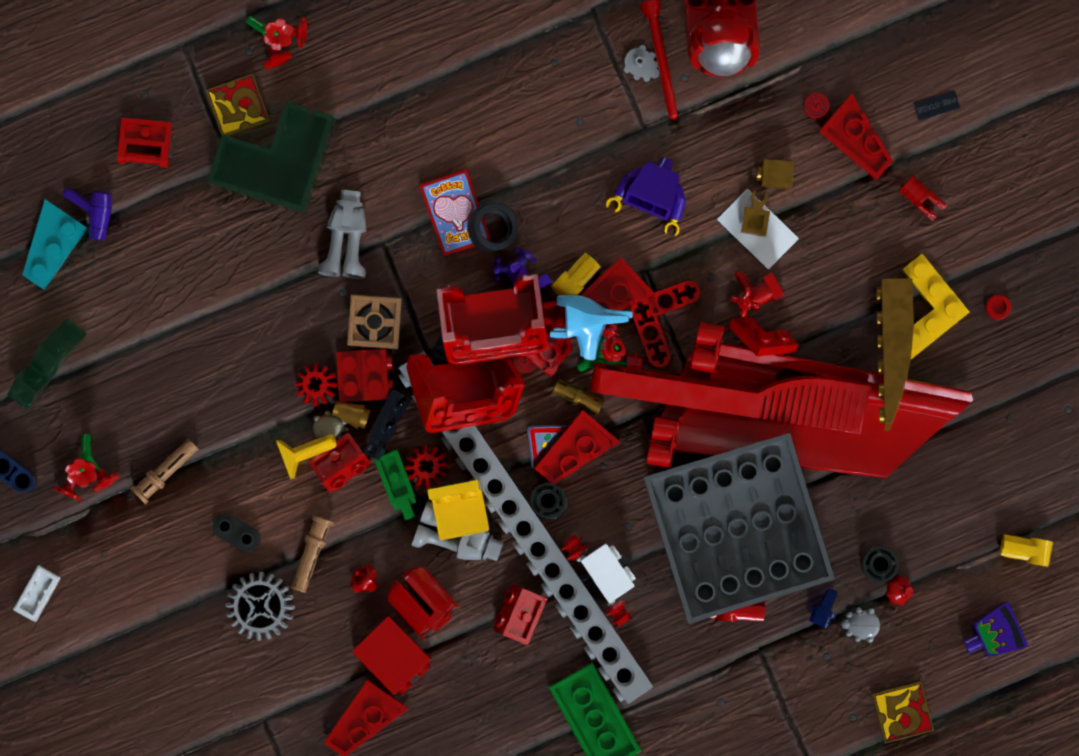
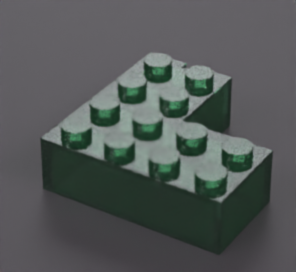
[207,101,336,215]

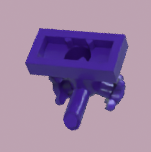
[493,247,552,290]

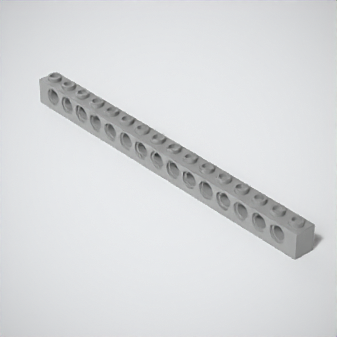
[398,351,653,704]

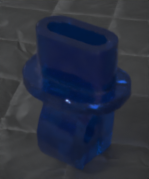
[809,588,838,629]

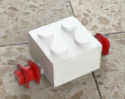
[561,534,636,627]

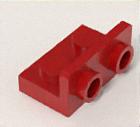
[308,432,371,492]
[493,584,547,645]

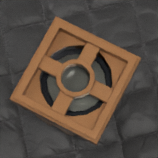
[347,295,402,349]

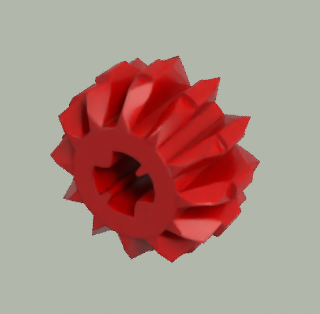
[294,363,338,407]
[405,445,448,488]

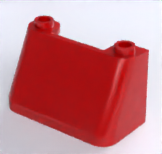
[437,274,548,365]
[406,354,525,433]

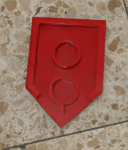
[525,301,572,377]

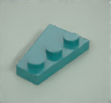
[23,199,88,290]

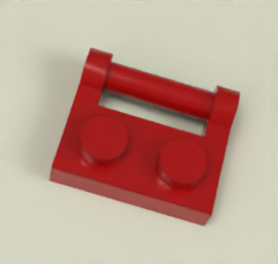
[117,118,173,168]

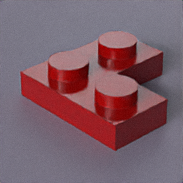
[729,317,799,357]

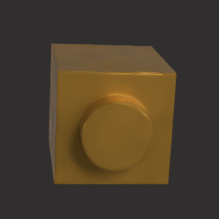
[756,159,794,190]

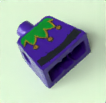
[962,602,1028,657]

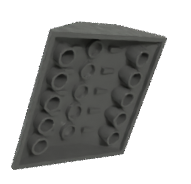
[644,433,835,624]

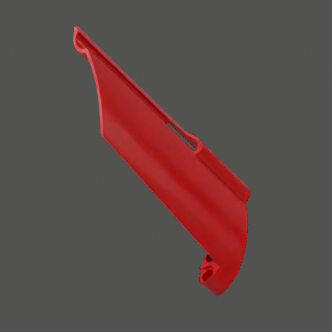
[646,322,974,478]

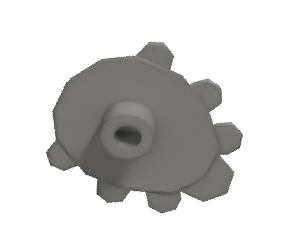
[624,45,659,82]
[841,607,880,643]

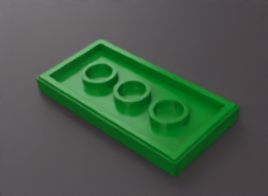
[548,662,642,756]

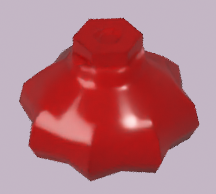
[350,564,378,593]
[885,575,914,606]

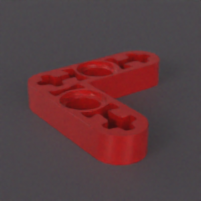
[630,281,701,369]

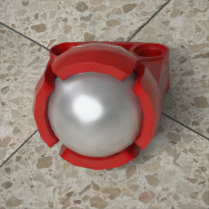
[683,0,761,77]

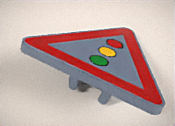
[527,425,568,470]

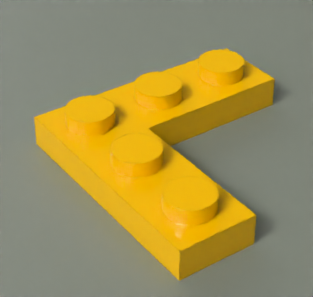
[902,254,970,359]

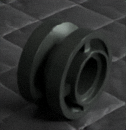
[530,483,568,520]
[861,547,898,582]

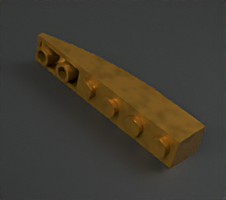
[877,278,914,431]

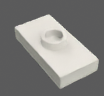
[13,565,61,622]

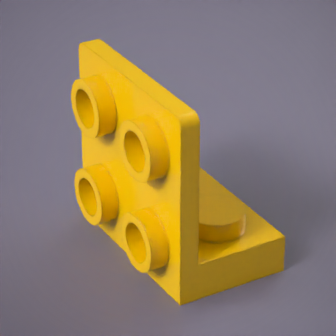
[428,480,489,540]

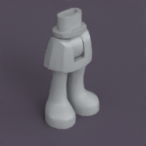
[318,190,367,279]
[411,501,503,561]

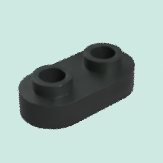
[213,514,261,552]

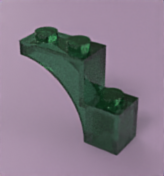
[7,319,87,410]

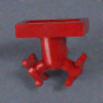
[731,271,784,318]

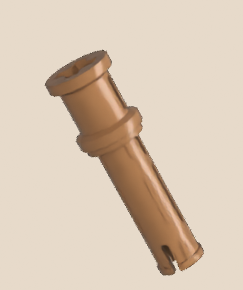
[131,438,199,504]
[291,515,334,593]

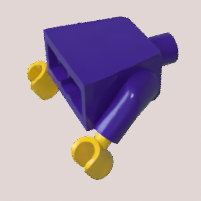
[606,157,686,236]

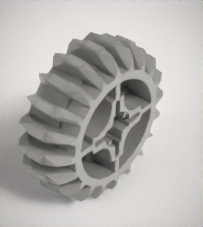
[226,572,295,641]

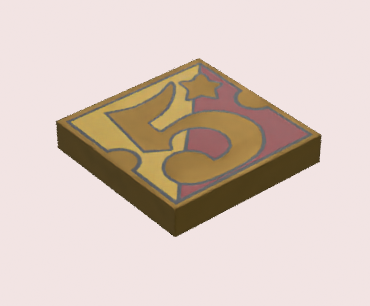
[206,74,270,138]
[871,681,934,743]

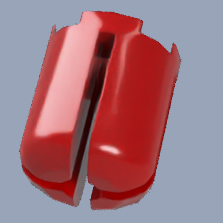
[387,566,460,640]

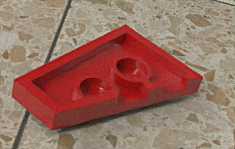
[819,94,893,181]
[580,257,656,310]
[534,410,621,484]
[324,680,409,756]

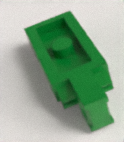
[374,449,417,521]

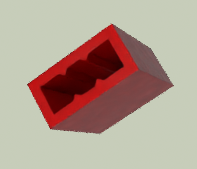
[352,615,431,695]

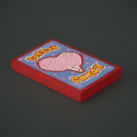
[419,169,491,257]

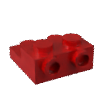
[336,349,394,403]

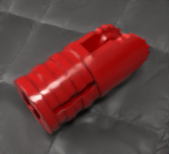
[898,175,947,221]

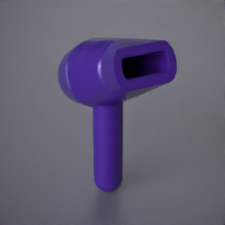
[63,188,112,240]

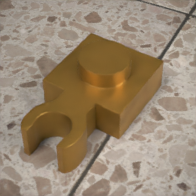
[741,191,770,237]

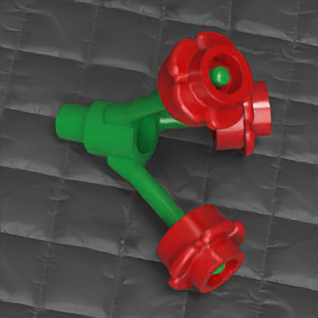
[577,324,642,372]

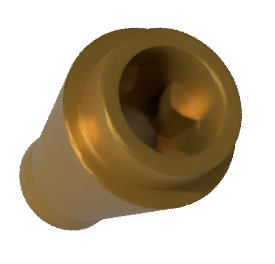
[332,401,371,429]

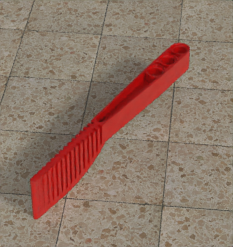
[590,363,871,434]

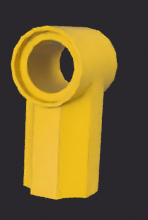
[551,252,601,295]
[1000,534,1053,567]

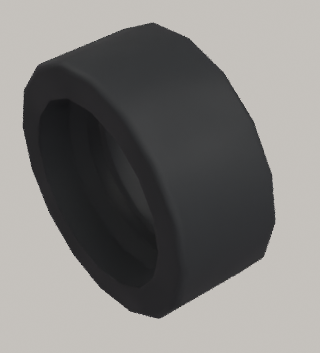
[467,203,518,252]

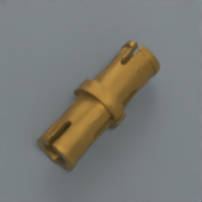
[552,378,604,415]

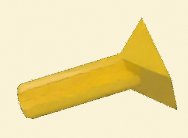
[276,434,337,479]

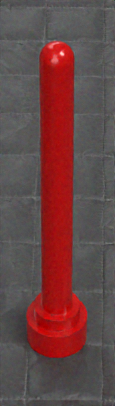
[640,0,678,120]

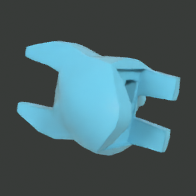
[550,294,633,360]

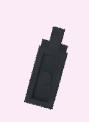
[363,389,410,461]

